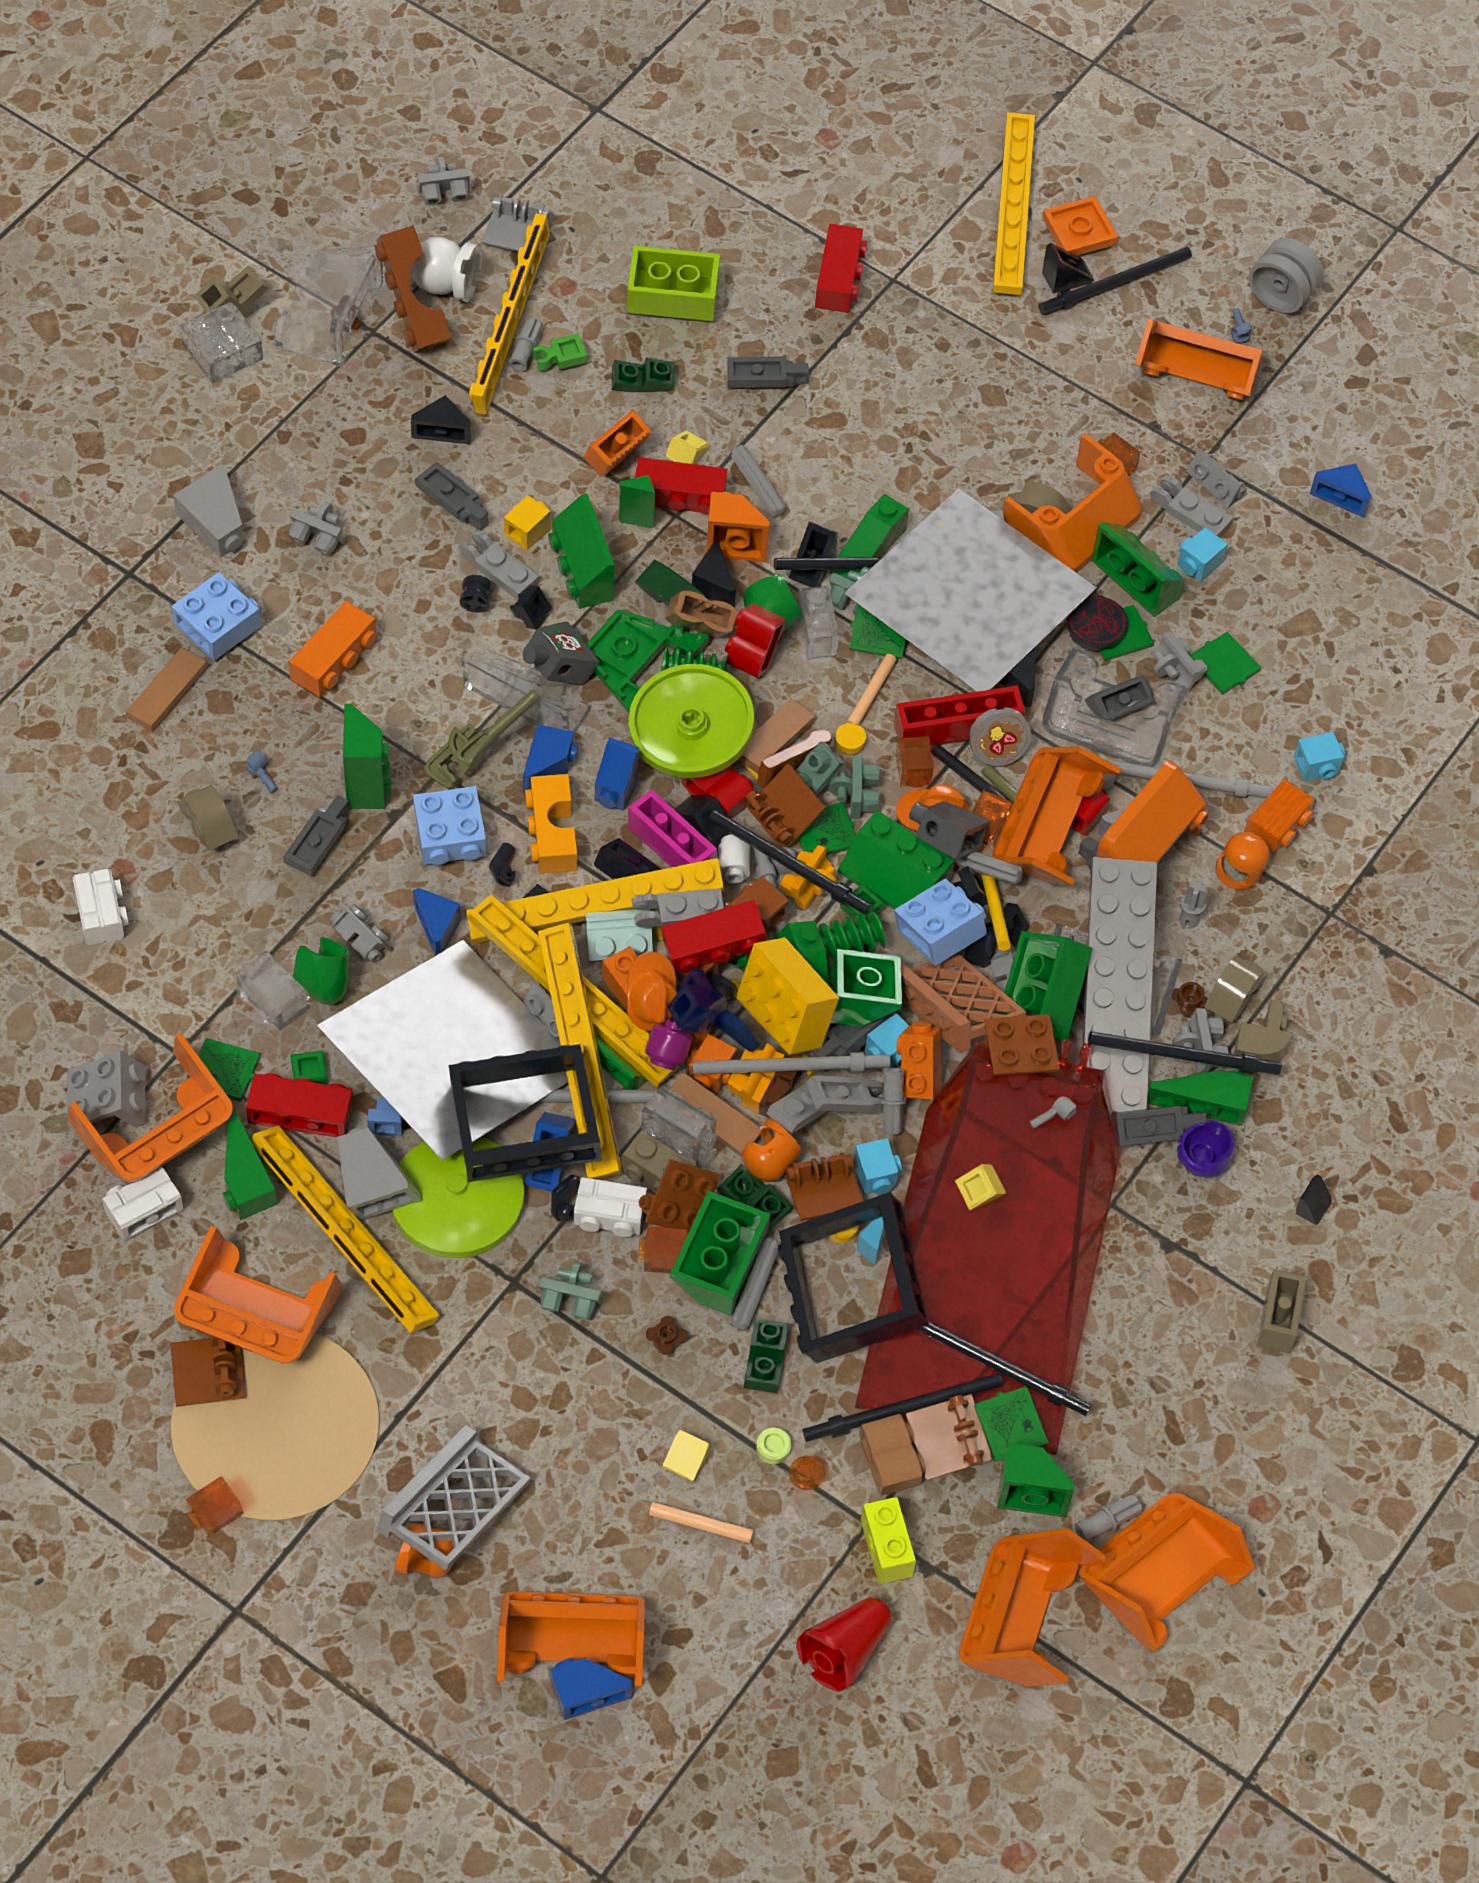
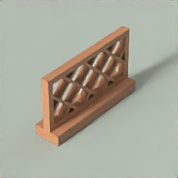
[901,953,1026,1053]

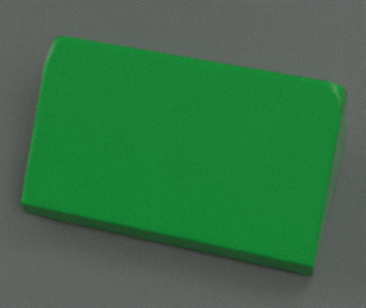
[618,475,655,528]
[595,1034,648,1090]

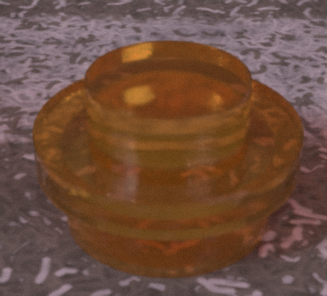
[789,1456,824,1490]

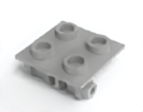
[482,195,553,251]

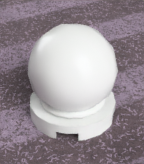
[410,237,482,302]

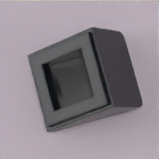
[963,926,996,968]
[1296,1174,1332,1225]

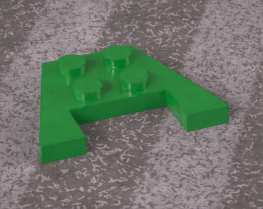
[586,609,709,713]

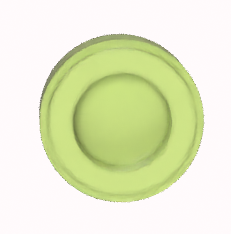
[756,1427,791,1464]

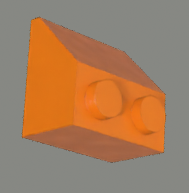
[707,492,770,562]

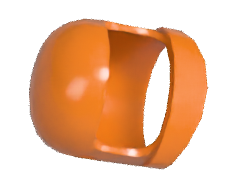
[1215,831,1269,889]
[742,1118,802,1182]
[395,1522,454,1579]

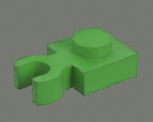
[532,333,587,371]

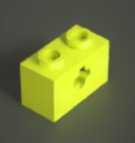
[861,1497,916,1584]

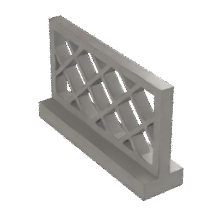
[377,1425,530,1571]

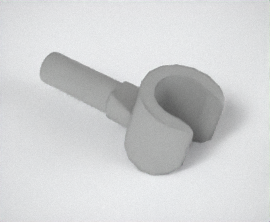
[1029,1097,1076,1129]

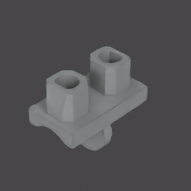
[417,156,470,205]
[288,502,347,556]
[1151,632,1207,694]
[1173,1008,1229,1074]

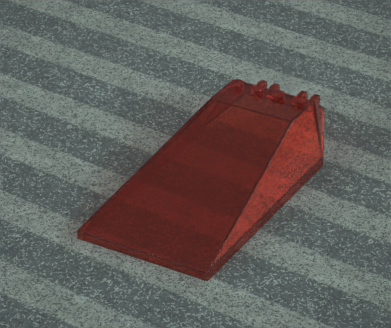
[855,1039,1120,1455]

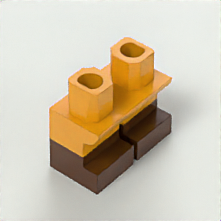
[727,1043,803,1118]

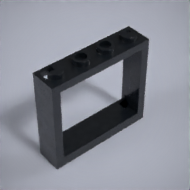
[448,1044,601,1182]
[778,1192,929,1363]

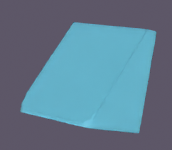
[857,1217,884,1264]

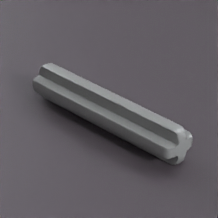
[731,445,786,517]
[944,851,1023,884]
[731,1238,780,1330]

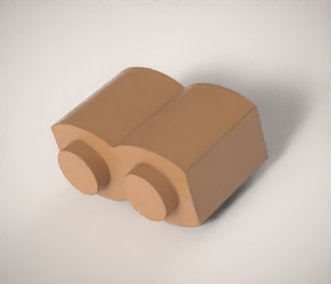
[665,591,738,638]
[859,1414,926,1496]

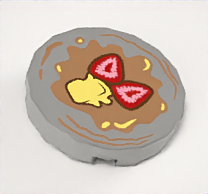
[969,707,1032,766]

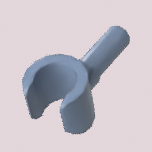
[1231,308,1251,343]
[246,750,277,793]

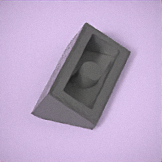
[1085,674,1155,724]

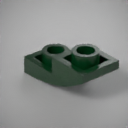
[611,357,674,392]
[635,559,704,606]
[717,1163,792,1230]
[744,1319,789,1393]

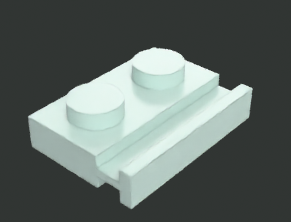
[585,909,653,961]

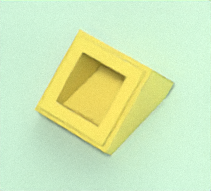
[666,431,710,464]
[955,1164,1006,1210]
[663,1430,710,1482]

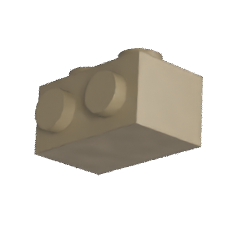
[622,1130,696,1194]

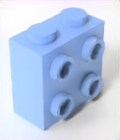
[171,572,261,661]
[413,786,486,865]
[894,878,987,966]

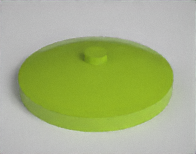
[629,664,755,778]
[392,1137,524,1258]

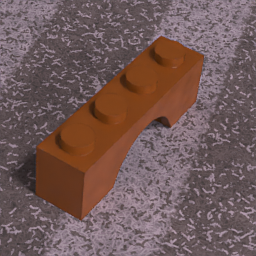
[375,225,452,353]
[668,876,790,995]

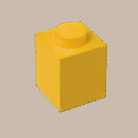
[504,495,551,551]

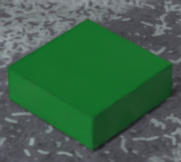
[840,884,885,920]
[290,1050,328,1085]

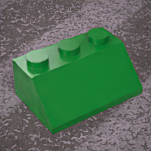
[548,494,614,609]
[1091,522,1184,618]
[343,704,392,809]
[837,810,955,909]
[998,931,1092,1042]
[669,1190,771,1316]

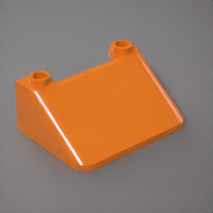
[174,1226,343,1364]
[1078,1493,1256,1652]

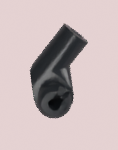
[489,842,516,886]
[551,1175,580,1222]

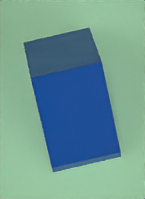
[1310,463,1371,518]
[413,888,461,956]

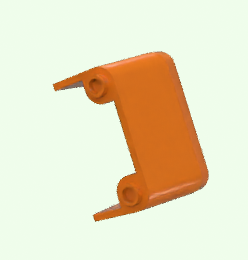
[1135,318,1265,400]
[1003,433,1142,573]
[992,747,1122,885]
[1089,760,1209,890]
[68,1033,233,1183]
[959,1528,1106,1687]
[497,1591,645,1686]

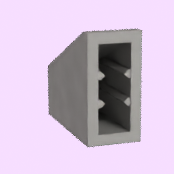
[173,464,245,558]
[337,1127,422,1220]

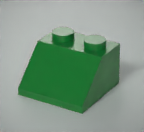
[830,949,902,1027]
[997,1441,1074,1517]

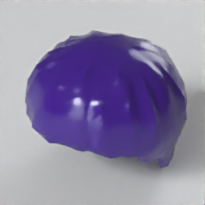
[1177,1120,1235,1178]

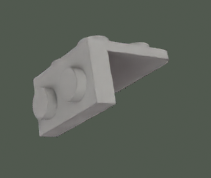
[67,1050,147,1129]

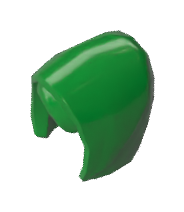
[743,574,802,632]
[292,937,350,1005]

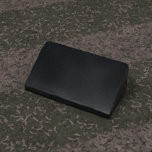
[594,838,662,880]

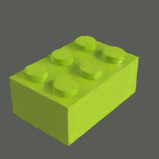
[627,245,720,321]

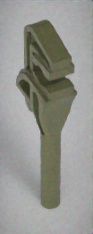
[425,689,540,790]

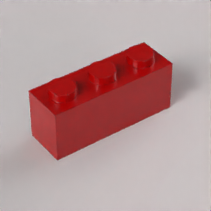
[815,223,867,313]
[635,457,728,515]
[661,899,767,974]
[246,1073,354,1138]

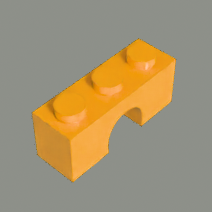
[525,774,577,874]

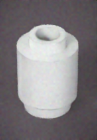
[718,834,750,884]

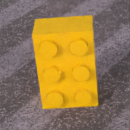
[737,937,839,1055]

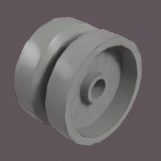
[1248,238,1324,313]

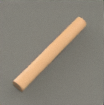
[846,654,897,725]
[649,1502,753,1544]

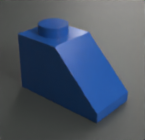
[523,724,579,793]
[594,737,639,811]
[524,1112,576,1192]
[550,1658,632,1720]

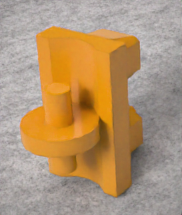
[780,845,838,910]

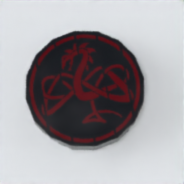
[1066,596,1128,651]

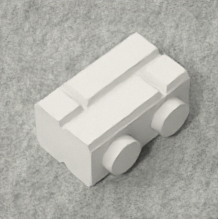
[73,869,129,945]
[102,1167,183,1241]
[574,1177,647,1237]

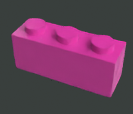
[628,789,717,868]

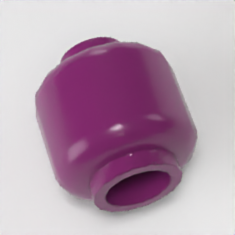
[645,1019,693,1070]

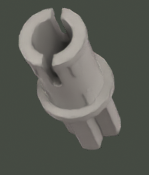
[508,317,542,372]
[1179,880,1207,929]
[880,1068,906,1135]
[1074,1495,1143,1542]

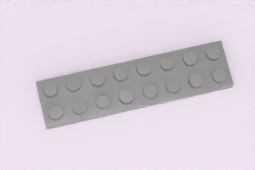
[1079,857,1157,1114]

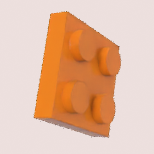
[1042,196,1118,256]

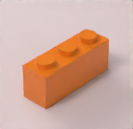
[289,601,377,697]

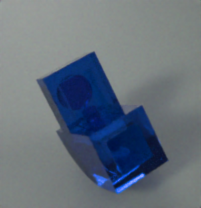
[667,967,727,1034]

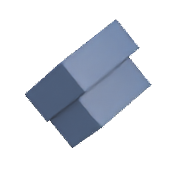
[367,1098,403,1136]

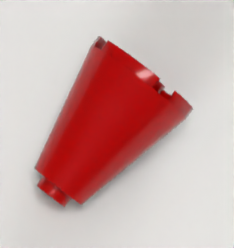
[796,1597,891,1692]

